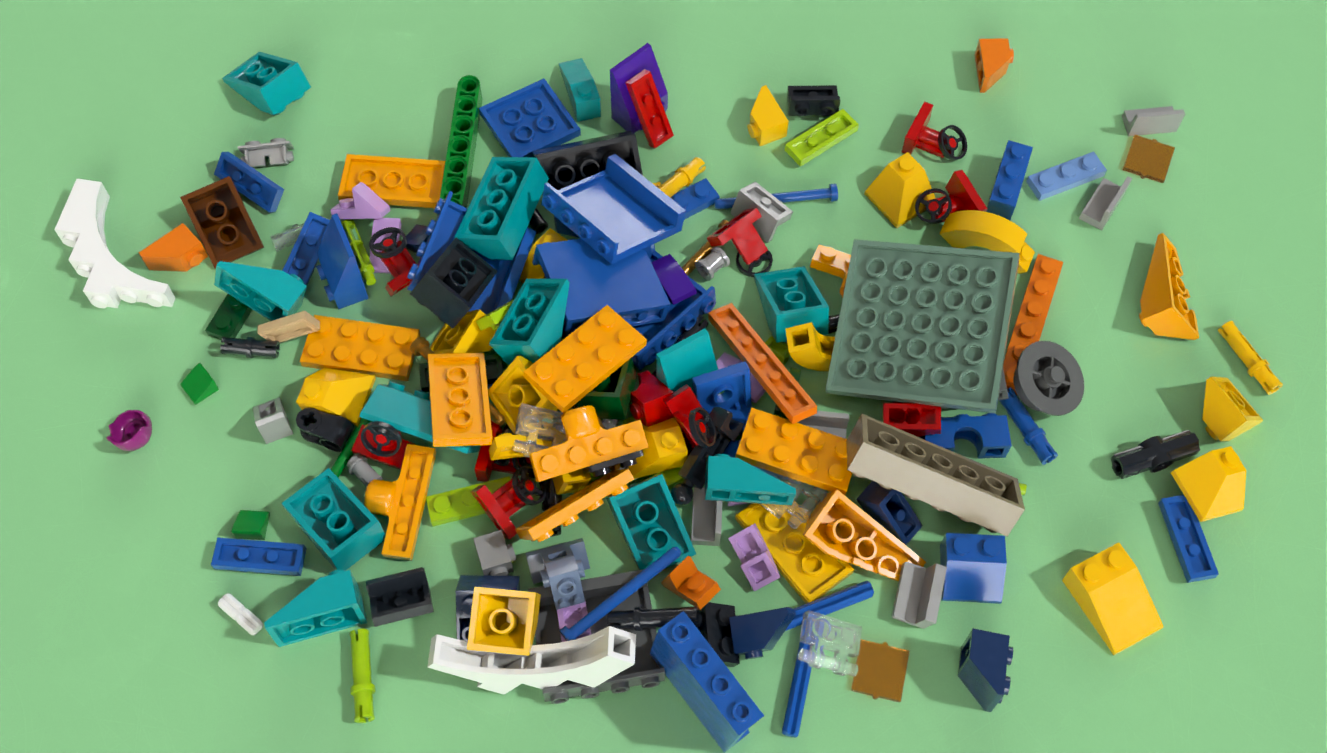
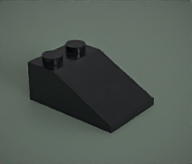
[410,237,498,328]

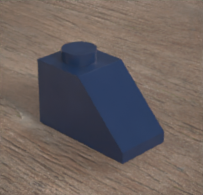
[856,481,923,545]
[729,607,796,660]

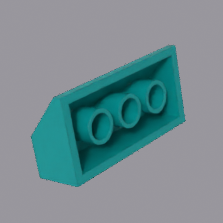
[454,157,549,260]
[359,381,481,454]

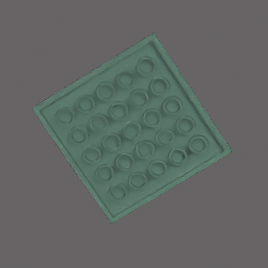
[825,239,1020,413]

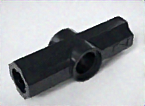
[1111,430,1200,479]

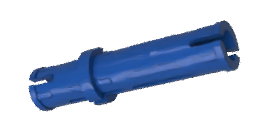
[999,387,1058,465]

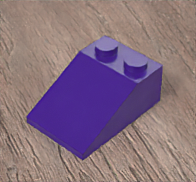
[610,43,668,133]

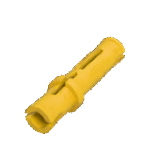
[658,157,706,198]
[1218,321,1283,395]

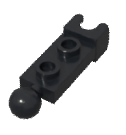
[671,407,744,506]

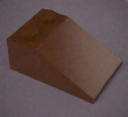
[180,176,264,269]

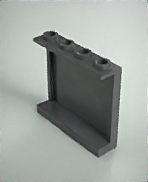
[528,569,665,704]

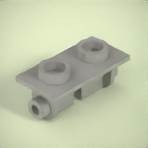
[238,138,294,168]

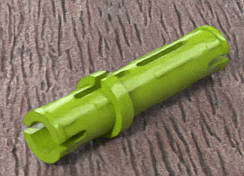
[349,629,375,723]

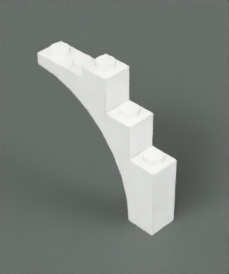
[54,179,176,308]
[427,626,636,694]

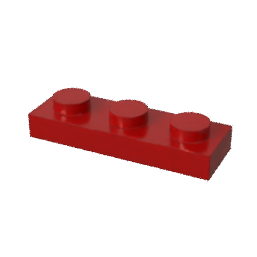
[625,69,674,149]

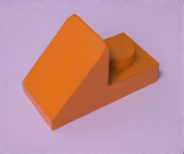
[661,555,721,610]

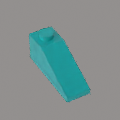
[559,58,601,122]
[705,454,796,506]

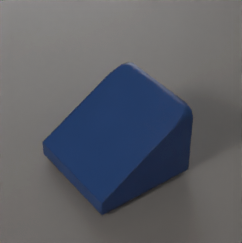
[401,224,429,253]

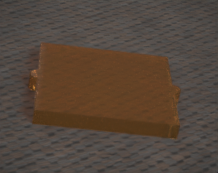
[1123,135,1175,183]
[851,639,909,702]

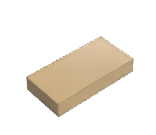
[258,310,320,343]

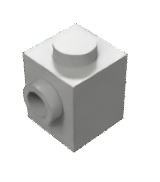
[473,530,516,576]

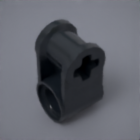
[296,408,354,452]

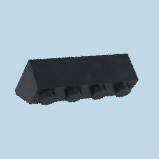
[532,131,643,196]

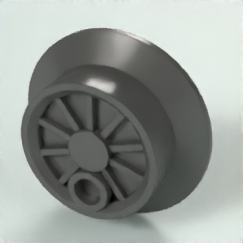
[1013,341,1084,416]

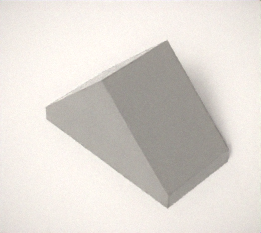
[253,397,293,444]

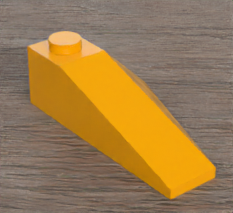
[1139,233,1199,340]
[803,489,926,582]

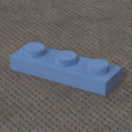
[1026,151,1107,201]

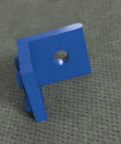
[692,361,752,458]

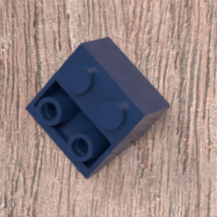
[455,575,520,641]
[958,628,1013,712]

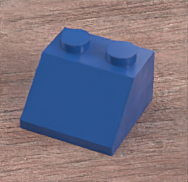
[940,533,1007,604]

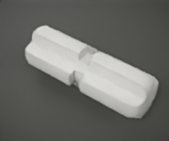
[218,593,263,635]

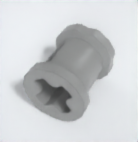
[695,246,730,281]

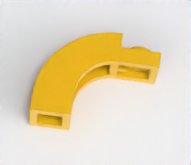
[940,210,1035,274]
[785,322,835,372]
[489,423,591,495]

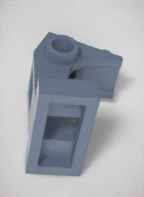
[525,538,590,610]

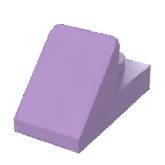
[331,182,390,219]

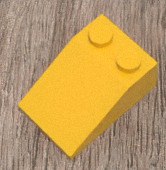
[1062,542,1164,655]

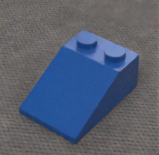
[316,214,369,310]

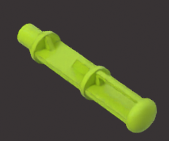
[341,219,376,285]

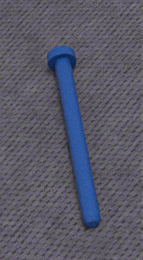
[714,183,838,209]
[559,547,681,641]

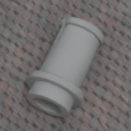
[346,454,383,488]

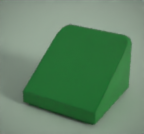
[180,363,219,405]
[231,510,270,540]

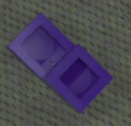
[651,254,697,305]

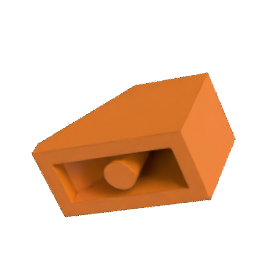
[974,38,1014,93]
[139,223,208,272]

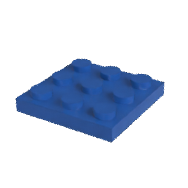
[479,78,581,157]

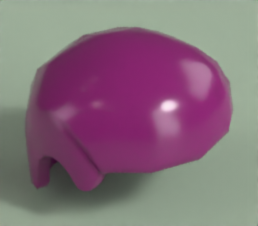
[106,410,152,451]

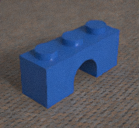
[986,140,1033,220]
[919,413,1012,459]

